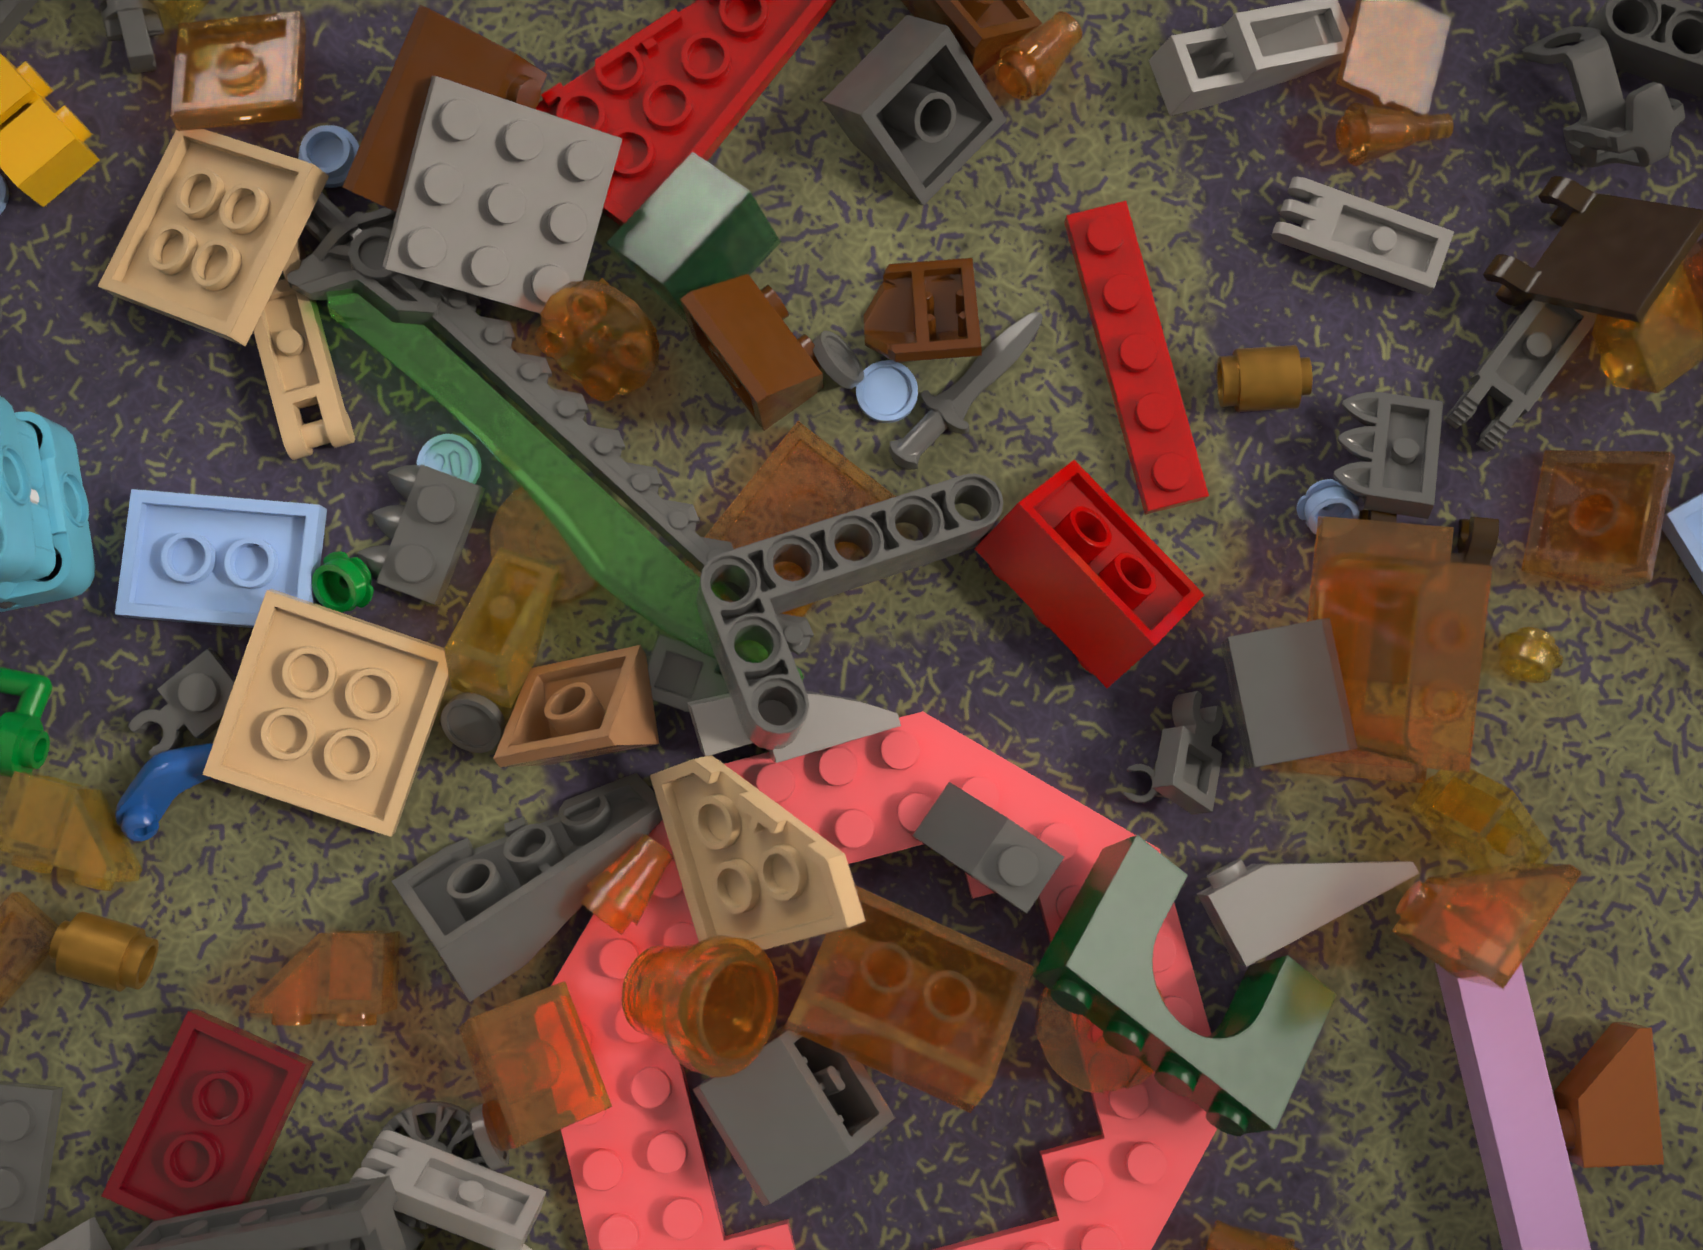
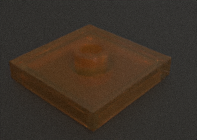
[170,11,306,131]

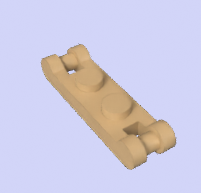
[253,238,355,460]

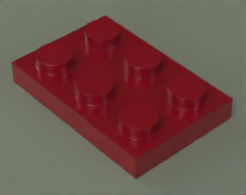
[101,1009,314,1221]

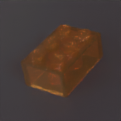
[784,885,1034,1113]

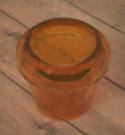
[622,935,778,1077]

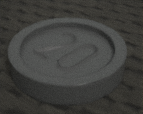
[812,330,864,389]
[441,693,506,753]
[470,1103,510,1171]

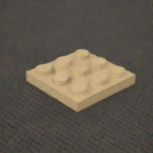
[98,122,329,346]
[202,589,458,837]

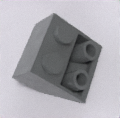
[692,1003,895,1207]

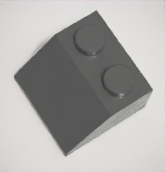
[823,15,1007,206]

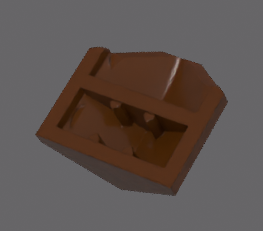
[864,258,982,362]

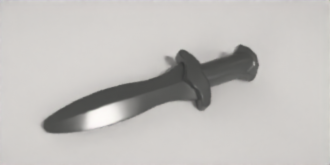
[889,311,1043,470]

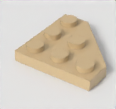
[650,755,865,965]

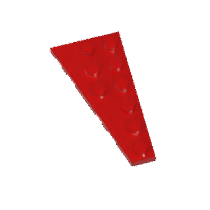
[536,0,837,242]

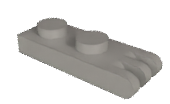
[1271,177,1454,296]
[349,1130,546,1250]

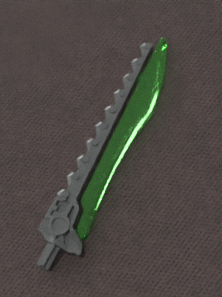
[287,192,814,682]

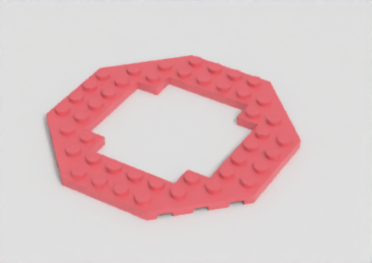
[534,711,1217,1250]

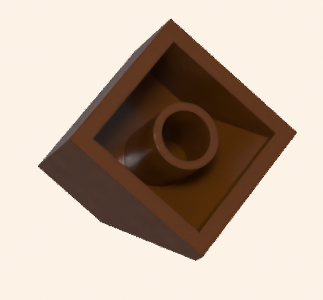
[680,274,824,431]

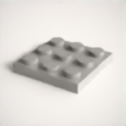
[382,76,622,322]

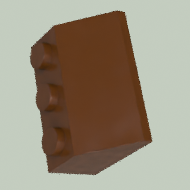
[342,5,547,212]

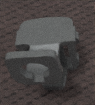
[1522,26,1685,168]

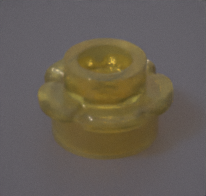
[1498,627,1563,683]

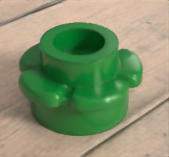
[312,551,374,612]

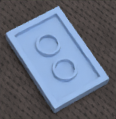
[115,489,327,628]

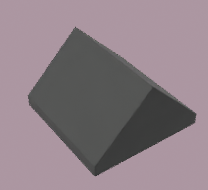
[1221,618,1357,769]

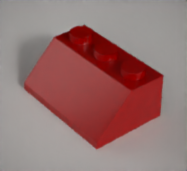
[975,460,1205,688]

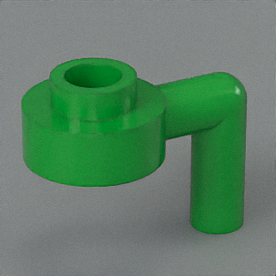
[0,667,53,779]

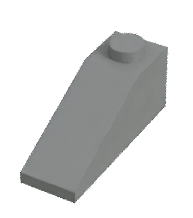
[1197,859,1420,967]

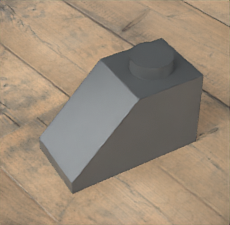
[913,782,1064,913]

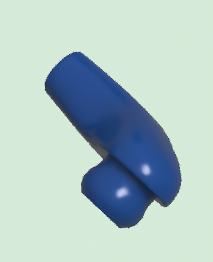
[115,743,213,841]

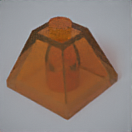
[1392,862,1582,989]

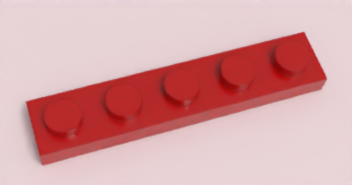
[1064,201,1209,515]

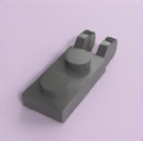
[1444,300,1600,453]

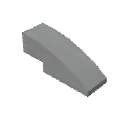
[1149,0,1357,116]
[687,691,901,763]

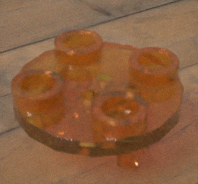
[535,278,660,401]

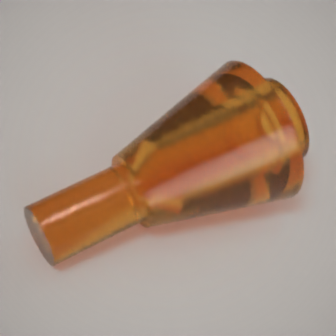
[1336,103,1454,166]

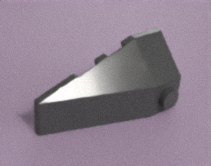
[392,773,663,1002]

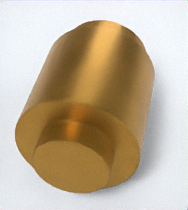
[1217,345,1313,412]
[49,911,159,992]

